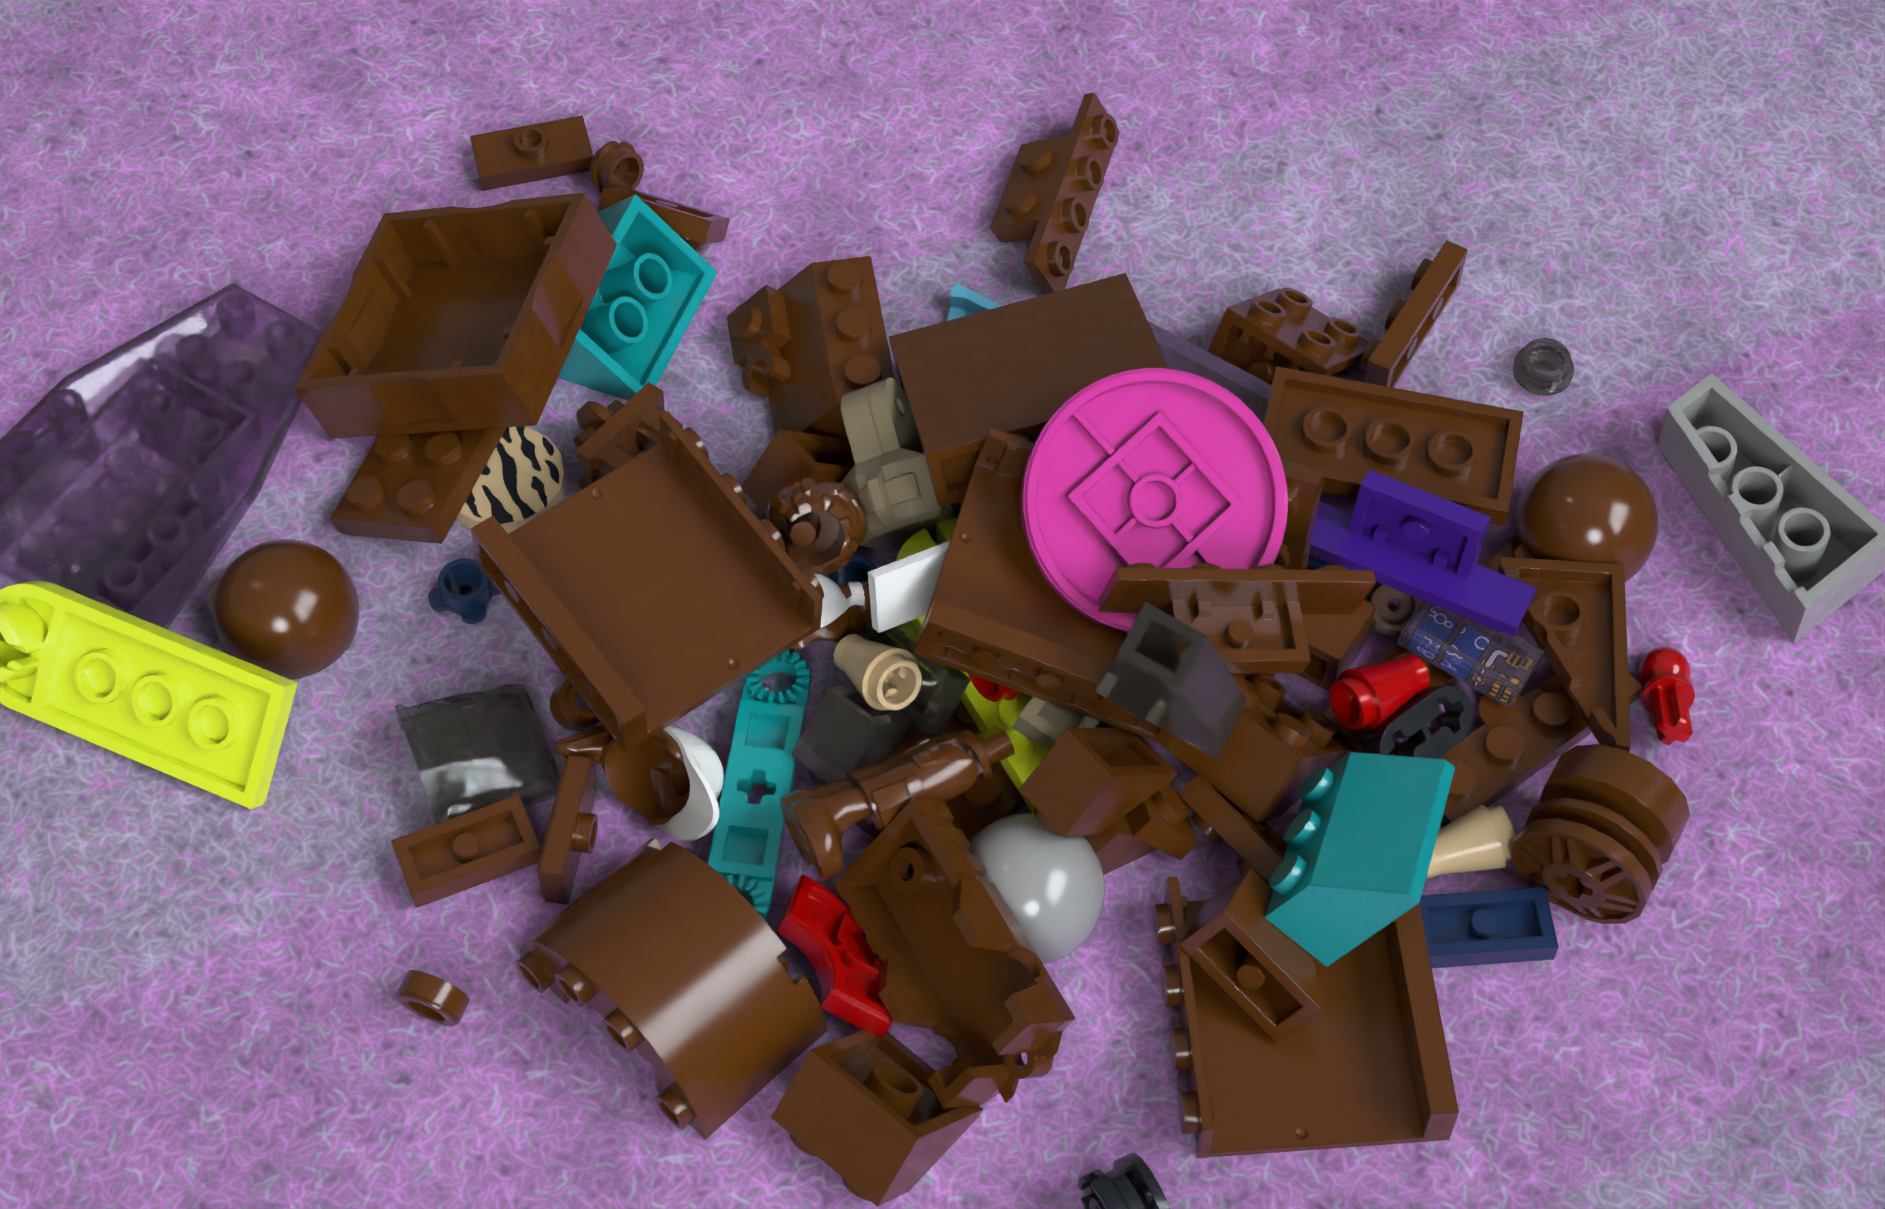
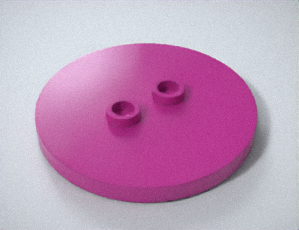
[1020,368,1288,634]

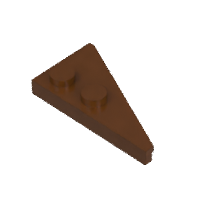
[1497,557,1630,752]

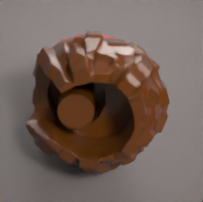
[766,477,867,576]

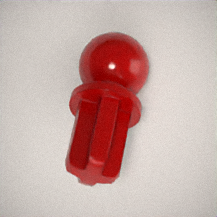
[1638,647,1695,745]

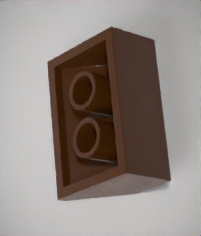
[768,256,895,439]

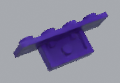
[1309,470,1537,637]

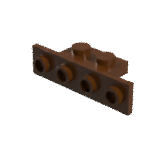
[990,93,1120,294]
[1097,563,1376,673]

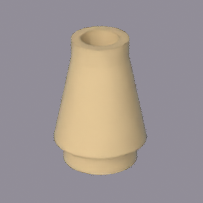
[834,634,922,710]
[1426,804,1516,879]

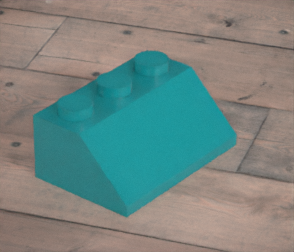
[558,194,718,401]
[1264,752,1455,967]

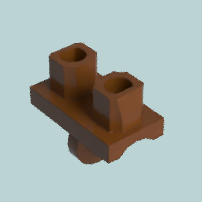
[573,382,683,489]

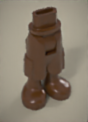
[780,726,1015,880]

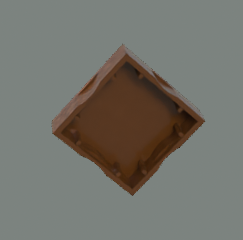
[294,192,617,439]

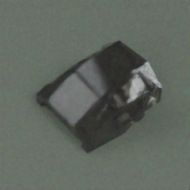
[394,684,560,824]

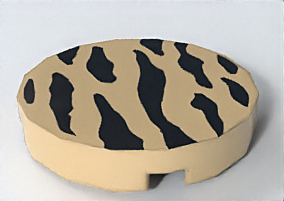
[456,426,567,534]

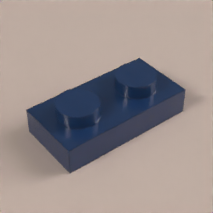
[1419,887,1559,968]

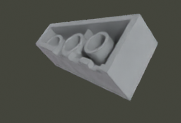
[1658,373,1885,643]

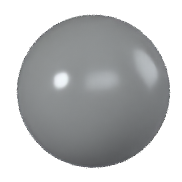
[968,813,1105,964]

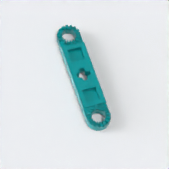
[708,650,811,924]

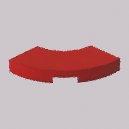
[776,874,893,1039]

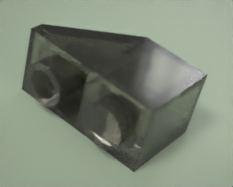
[1095,602,1247,759]

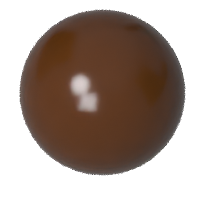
[1514,453,1658,583]
[213,539,359,680]

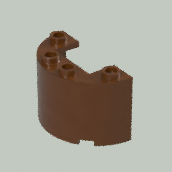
[516,838,827,1140]

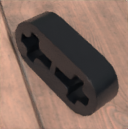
[1361,686,1473,759]

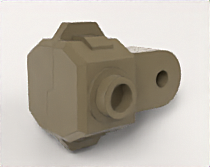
[841,377,963,550]

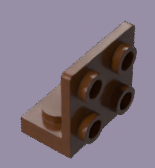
[1199,288,1369,411]

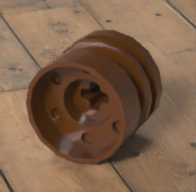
[1511,744,1690,924]

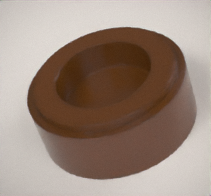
[396,970,470,1026]

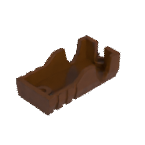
[834,798,1076,1109]

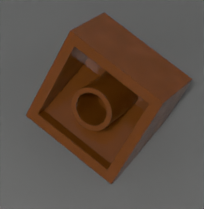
[771,1030,984,1206]

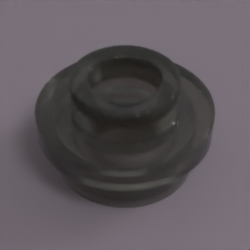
[1512,338,1574,396]

